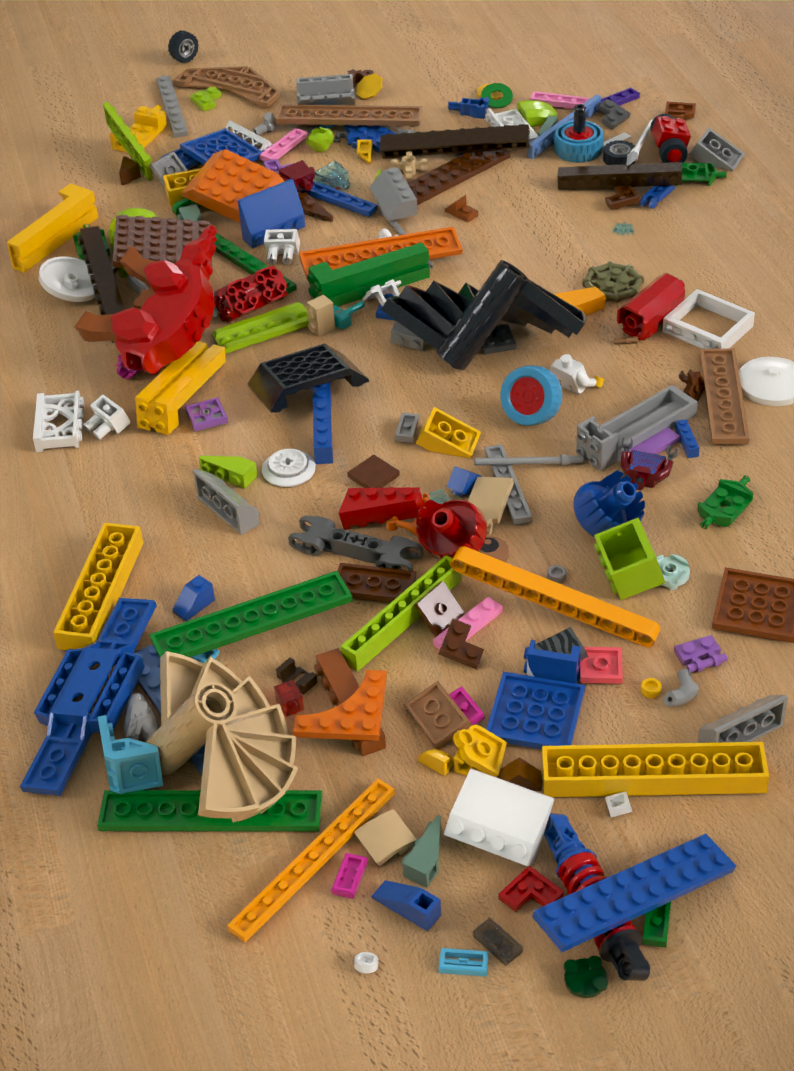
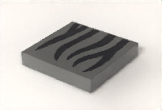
[535,627,588,660]

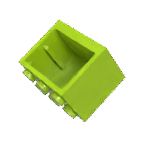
[594,518,665,600]

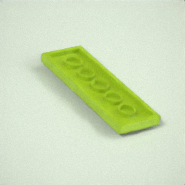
[103,101,153,181]

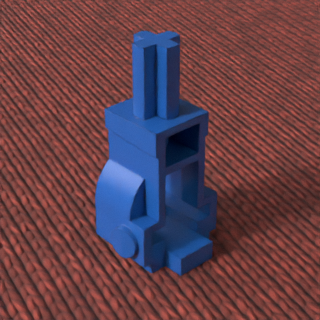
[448,97,489,119]

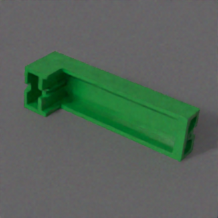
[307,242,430,306]

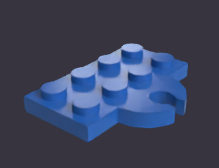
[344,125,396,153]

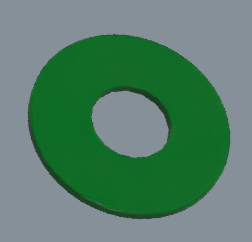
[481,83,513,108]

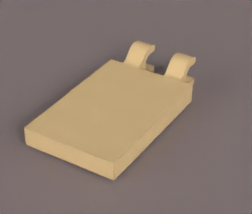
[468,477,514,534]

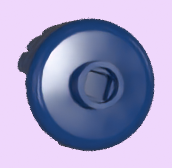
[573,470,645,537]

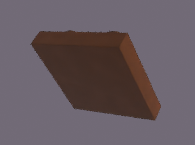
[347,455,400,488]

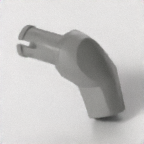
[253,112,276,135]
[663,669,699,707]

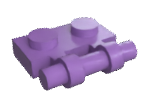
[674,635,728,672]

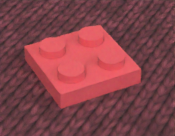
[580,647,623,684]

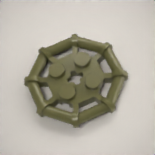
[582,261,644,302]

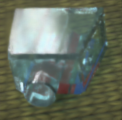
[314,161,350,190]

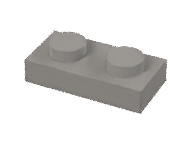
[395,413,420,443]

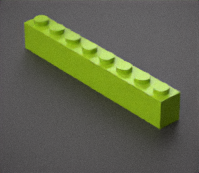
[341,556,462,672]

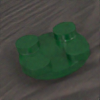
[564,956,608,998]

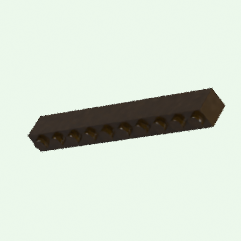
[380,124,530,158]
[78,226,125,343]

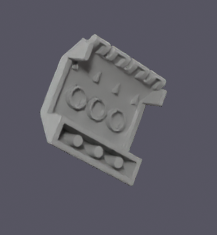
[296,74,355,105]

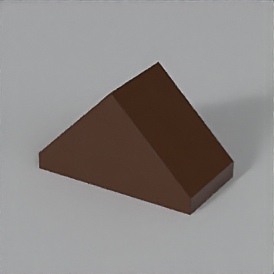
[119,156,141,185]
[497,757,541,791]

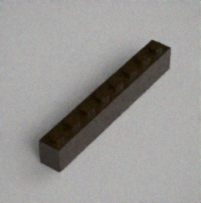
[557,162,682,190]

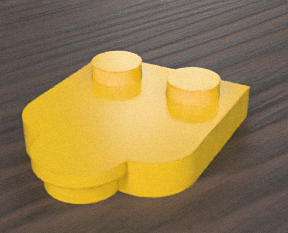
[453,725,507,777]

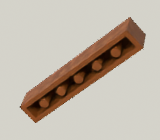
[314,648,386,756]

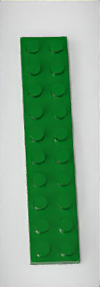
[149,571,353,659]
[97,790,323,831]

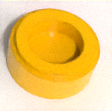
[641,678,662,699]

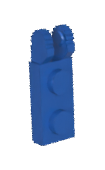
[640,185,675,209]

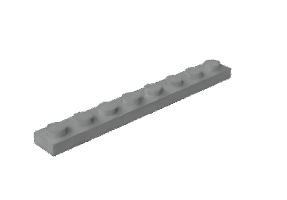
[156,75,188,138]

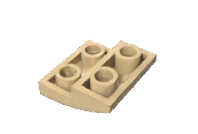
[354,809,417,866]

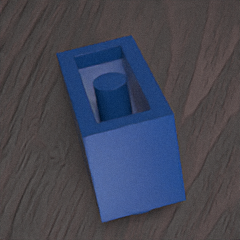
[446,466,483,497]
[172,575,215,622]

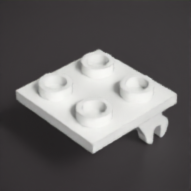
[362,280,401,307]

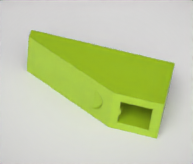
[199,456,258,489]

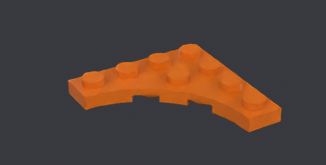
[293,670,387,741]

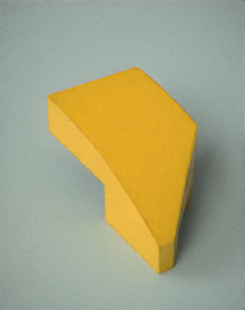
[357,140,373,164]

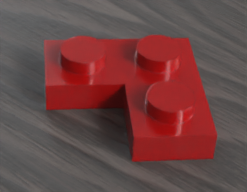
[498,866,564,912]

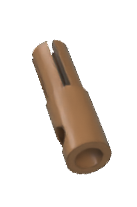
[614,336,638,344]

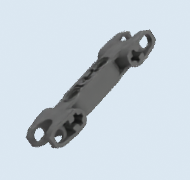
[288,516,424,571]

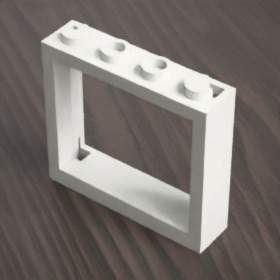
[662,289,755,349]

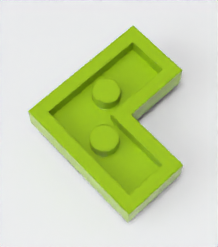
[190,87,222,111]

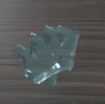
[613,222,634,235]

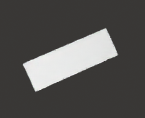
[604,132,631,146]

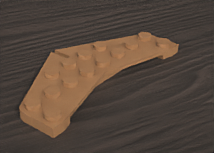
[173,66,280,108]

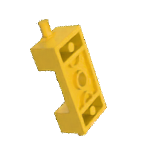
[109,104,167,153]

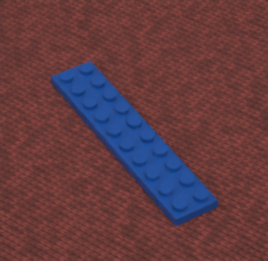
[532,834,736,952]

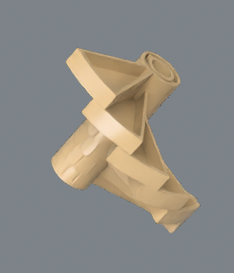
[145,651,298,822]

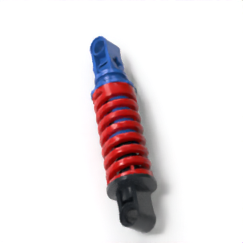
[544,813,650,981]

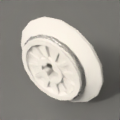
[261,449,316,487]

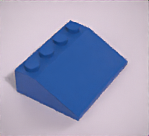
[238,179,305,248]

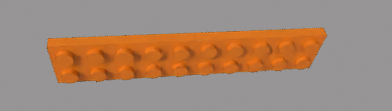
[299,226,463,280]

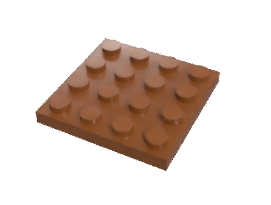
[712,567,794,643]

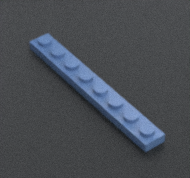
[528,94,601,159]

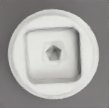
[354,952,378,973]

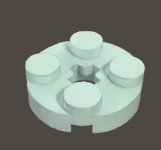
[656,554,690,590]

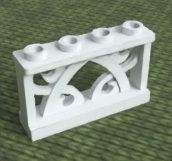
[33,391,85,452]

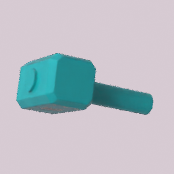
[333,301,365,330]

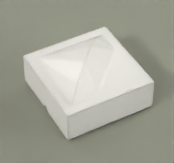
[605,791,632,818]

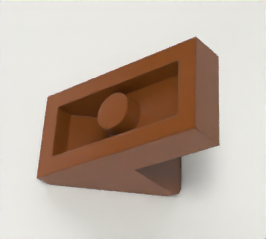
[445,195,478,222]

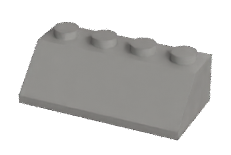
[370,167,417,221]
[193,469,259,535]
[698,695,788,743]

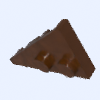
[298,192,333,222]

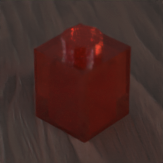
[274,680,304,717]

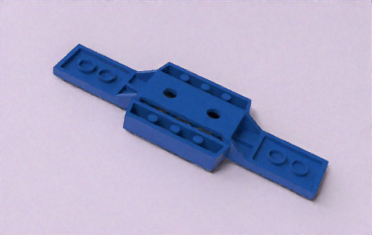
[20,598,157,796]

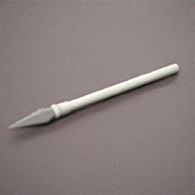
[627,119,653,166]

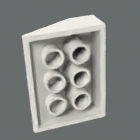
[444,769,555,866]

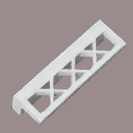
[225,120,273,152]

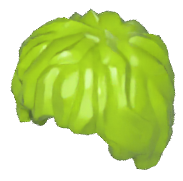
[305,127,334,152]

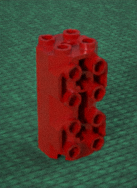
[214,265,288,323]
[617,273,686,341]

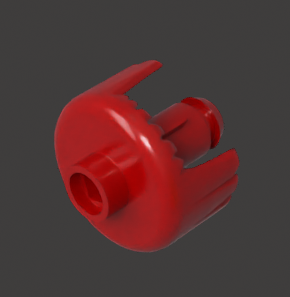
[416,499,487,560]

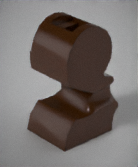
[348,69,374,88]

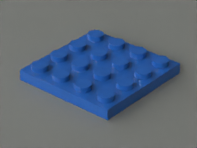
[180,128,262,164]
[486,672,585,750]

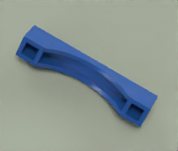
[313,381,333,464]

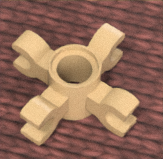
[391,151,427,179]

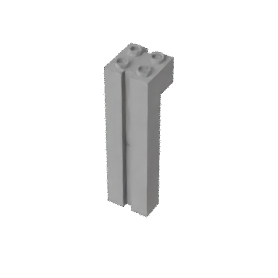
[576,385,698,471]

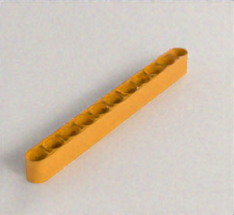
[450,546,661,647]

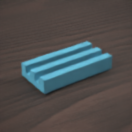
[439,948,489,977]

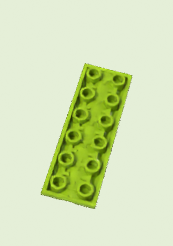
[211,302,309,354]

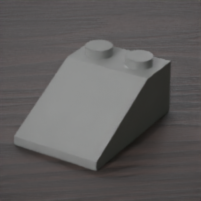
[689,128,745,172]

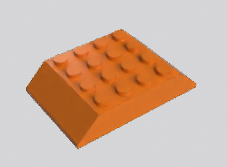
[181,149,285,224]

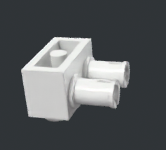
[264,229,300,265]
[83,395,131,440]

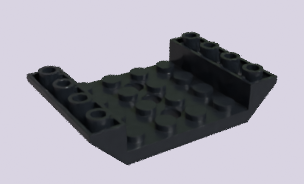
[248,343,369,413]

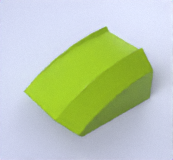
[517,100,558,127]

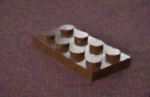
[337,563,417,603]

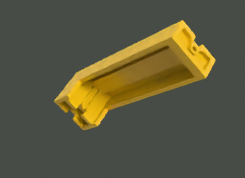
[7,183,99,273]
[135,341,226,435]

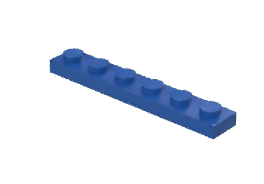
[299,181,378,217]

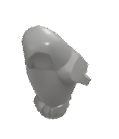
[124,693,160,742]

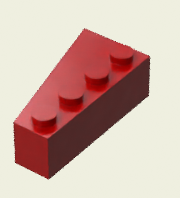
[338,487,424,530]

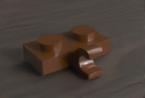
[679,369,704,402]

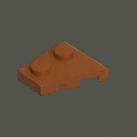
[665,101,696,120]

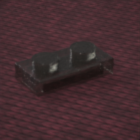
[473,918,523,966]

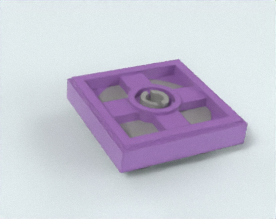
[184,397,228,432]

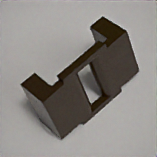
[276,657,318,695]

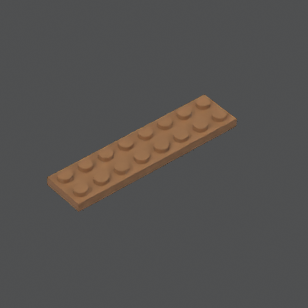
[700,348,749,445]

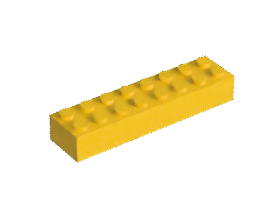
[53,523,144,650]

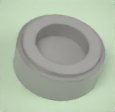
[547,565,567,584]

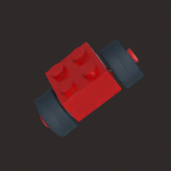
[650,114,691,163]

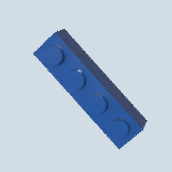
[675,419,700,458]

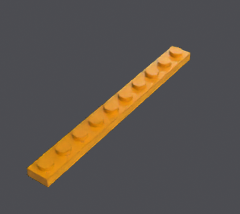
[227,778,395,943]

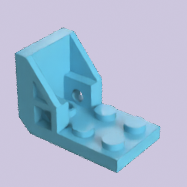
[98,715,163,794]

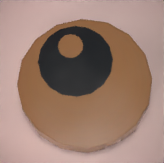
[479,536,509,562]

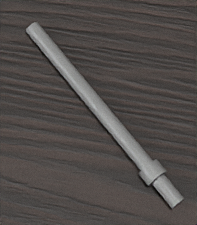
[474,454,583,466]

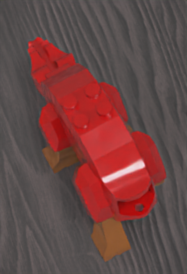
[74,225,217,374]

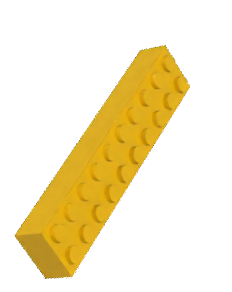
[542,742,769,797]

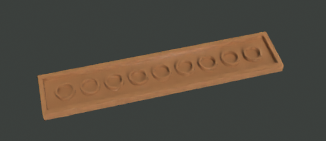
[275,104,423,127]

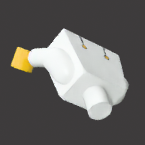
[550,354,605,395]

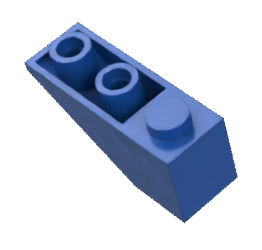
[371,880,441,932]

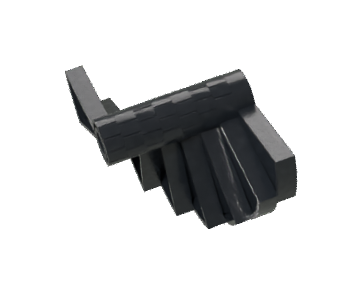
[381,260,587,370]

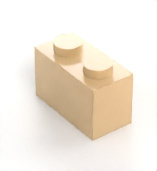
[307,295,335,337]

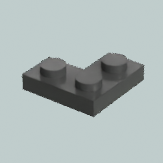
[598,99,631,130]
[481,324,517,355]

